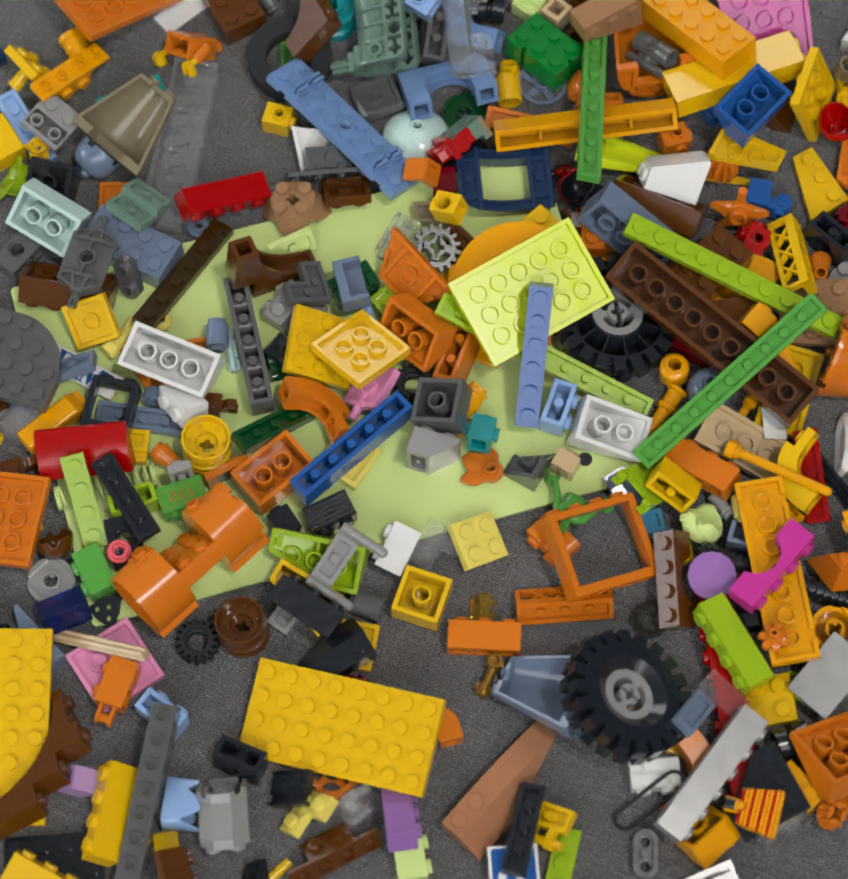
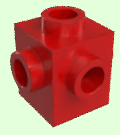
[736,220,772,256]

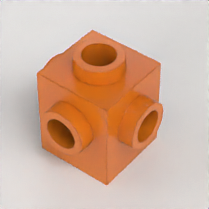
[656,121,693,155]

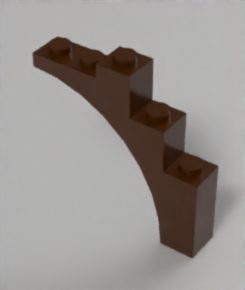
[0,689,92,840]

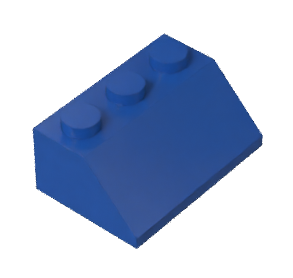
[713,63,792,148]

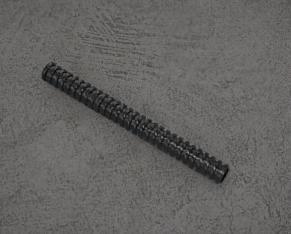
[698,541,848,608]

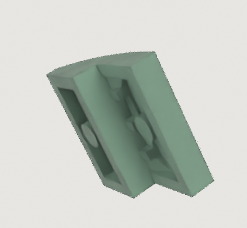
[105,177,172,233]

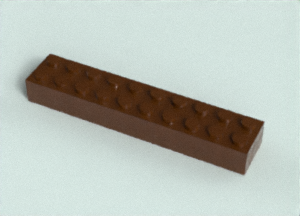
[605,241,820,429]

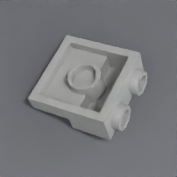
[262,279,328,337]

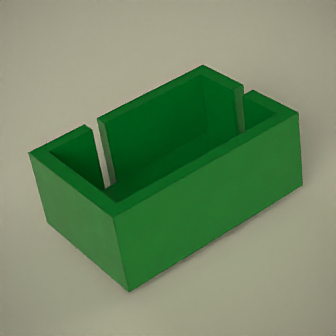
[505,12,583,92]

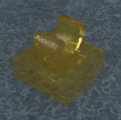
[470,592,497,621]

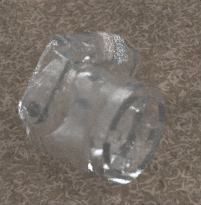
[334,784,375,829]

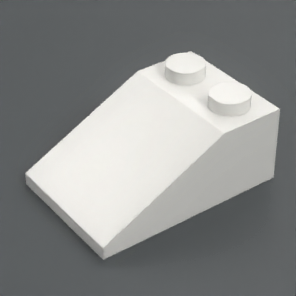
[567,394,653,463]

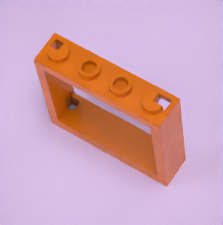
[540,491,656,603]

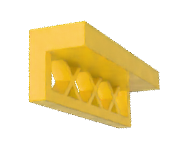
[767,213,818,294]

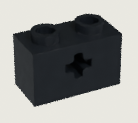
[212,734,268,786]

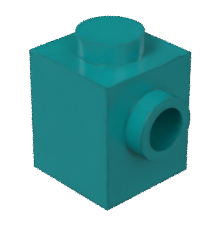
[464,413,500,454]

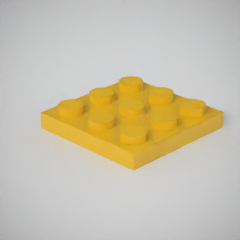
[789,47,836,142]
[282,304,350,391]
[311,309,411,390]

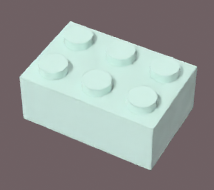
[5,178,92,258]

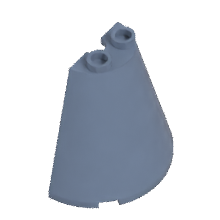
[492,655,585,740]

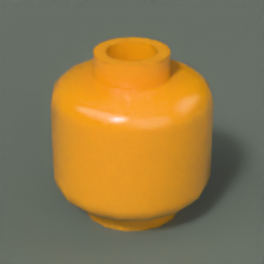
[658,353,689,387]

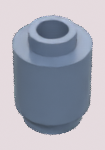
[205,317,229,354]

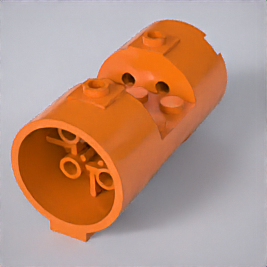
[110,482,270,638]

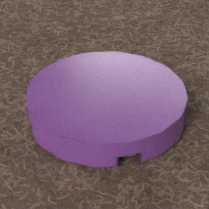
[687,551,737,599]

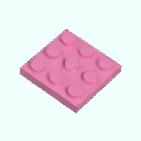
[65,617,166,714]

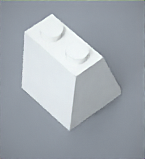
[637,151,712,205]

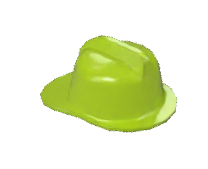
[0,155,29,200]

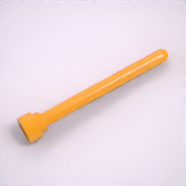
[723,439,832,496]

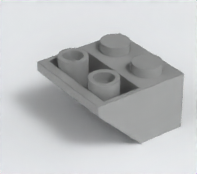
[20,95,81,152]
[406,426,461,475]

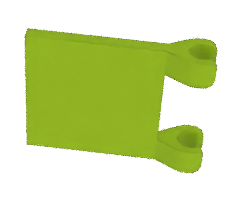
[611,462,665,515]

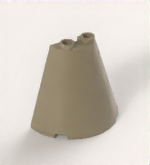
[72,73,177,178]

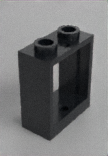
[79,374,142,435]

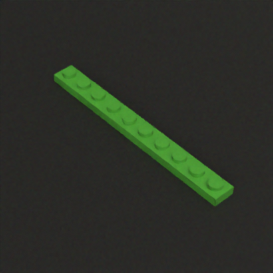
[576,35,607,184]
[633,292,828,470]

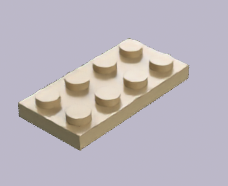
[693,404,793,479]

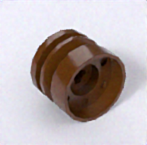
[214,596,270,658]

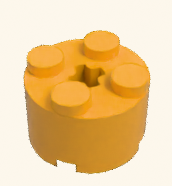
[813,606,848,648]

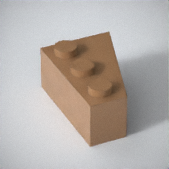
[570,0,642,42]

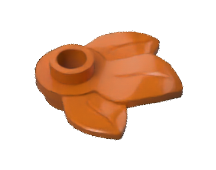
[460,448,504,486]

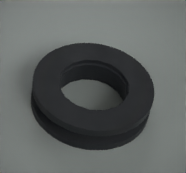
[247,16,333,102]

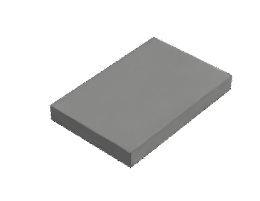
[787,631,848,719]

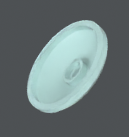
[383,110,448,159]

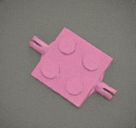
[343,367,401,423]

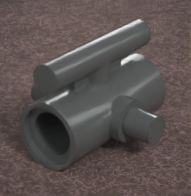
[625,30,679,78]

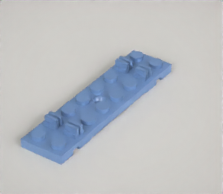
[266,58,420,200]

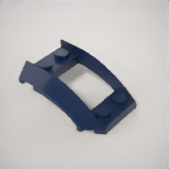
[456,146,556,212]

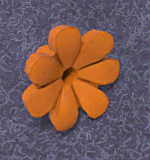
[758,622,791,654]

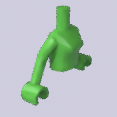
[544,468,615,533]

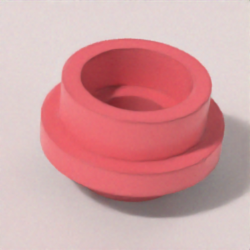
[107,540,132,564]

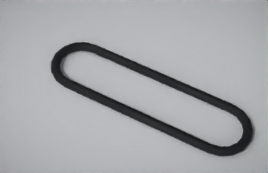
[613,770,686,831]

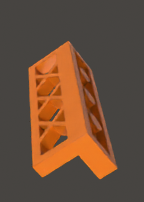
[514,585,614,625]

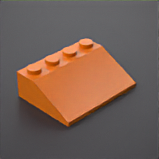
[789,711,848,804]

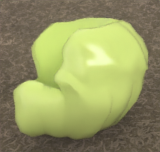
[680,503,723,544]

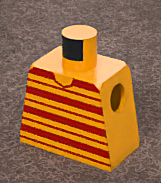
[723,788,786,841]

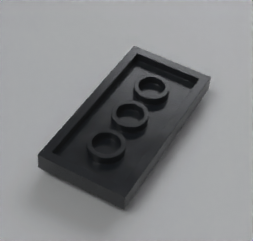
[4,832,106,879]

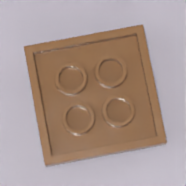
[779,278,848,347]

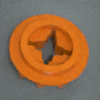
[816,797,848,831]

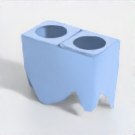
[160,777,206,832]

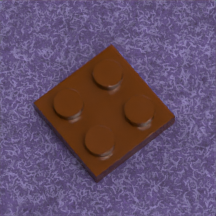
[321,175,372,209]

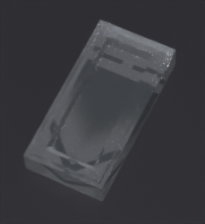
[697,669,750,719]

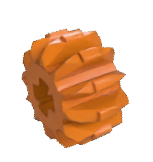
[706,149,739,184]

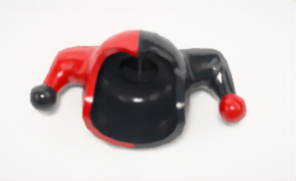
[551,165,604,207]

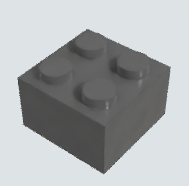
[410,377,472,434]

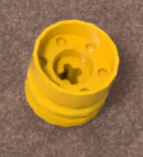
[181,415,232,476]

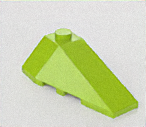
[268,527,370,595]

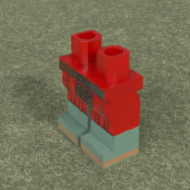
[426,115,493,164]

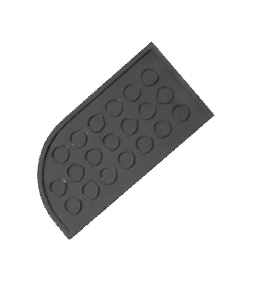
[0,308,62,413]

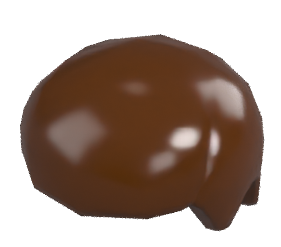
[37,528,73,559]

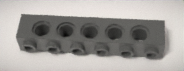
[223,278,276,415]

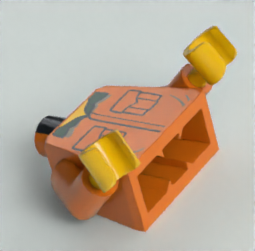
[152,30,222,78]

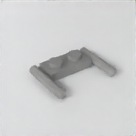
[305,522,388,611]

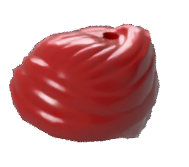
[818,102,848,142]

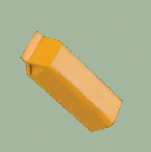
[16,390,86,455]

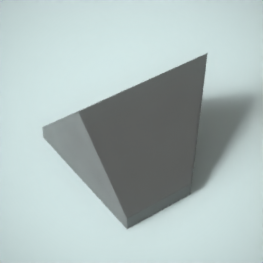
[503,454,556,492]

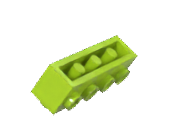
[693,592,774,696]

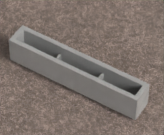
[652,704,769,843]

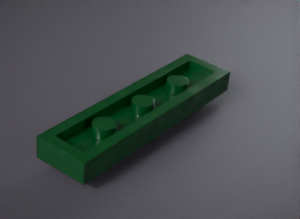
[230,408,316,455]

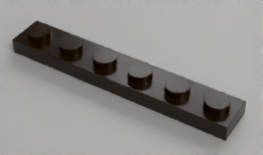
[132,218,234,329]

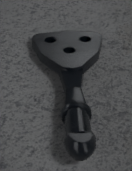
[89,592,123,627]

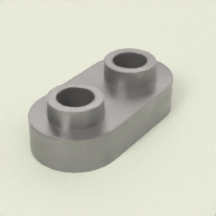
[113,255,144,299]
[633,829,658,879]

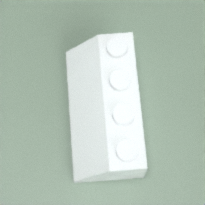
[117,321,226,399]

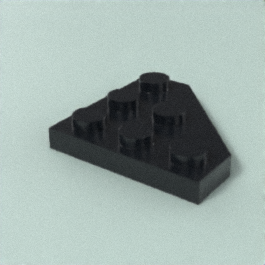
[732,741,811,844]

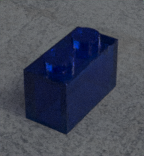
[34,586,93,635]

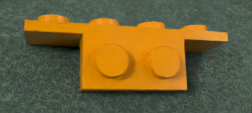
[30,43,110,102]

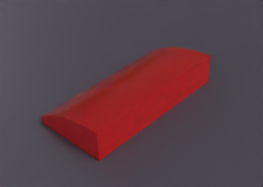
[34,420,136,480]

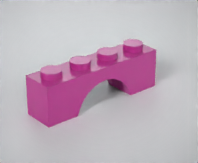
[729,518,815,615]

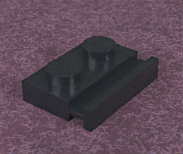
[268,769,316,808]

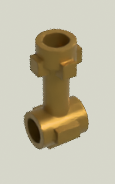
[475,653,505,699]

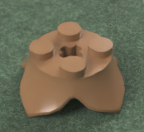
[263,181,331,237]

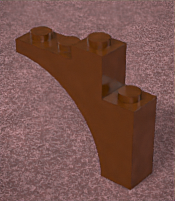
[225,236,316,297]

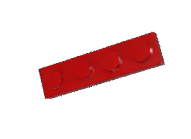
[793,427,832,525]

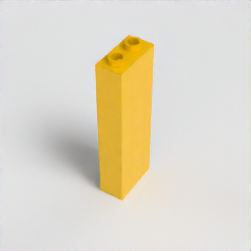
[662,30,806,118]

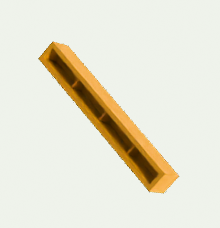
[492,98,678,152]

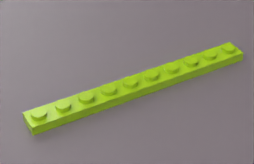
[622,212,843,340]
[434,292,654,416]

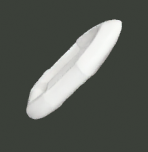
[833,412,848,477]

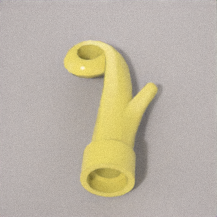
[100,314,172,361]

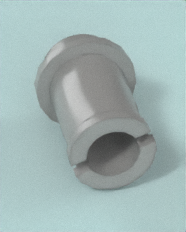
[708,494,734,521]

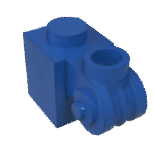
[746,177,792,220]

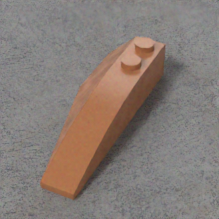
[441,721,557,861]

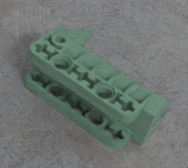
[330,0,420,77]

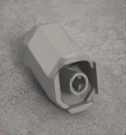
[196,776,252,855]

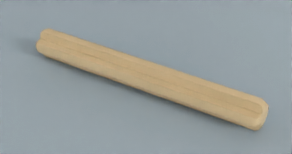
[48,626,149,662]

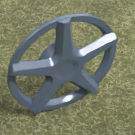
[519,68,568,106]

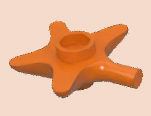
[710,187,769,227]

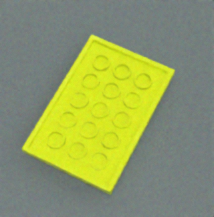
[447,217,615,367]

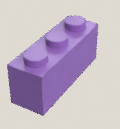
[381,788,423,853]

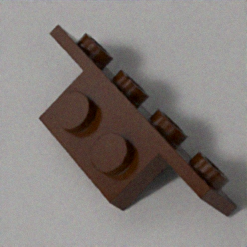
[287,822,384,879]

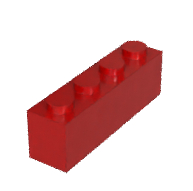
[174,171,272,223]

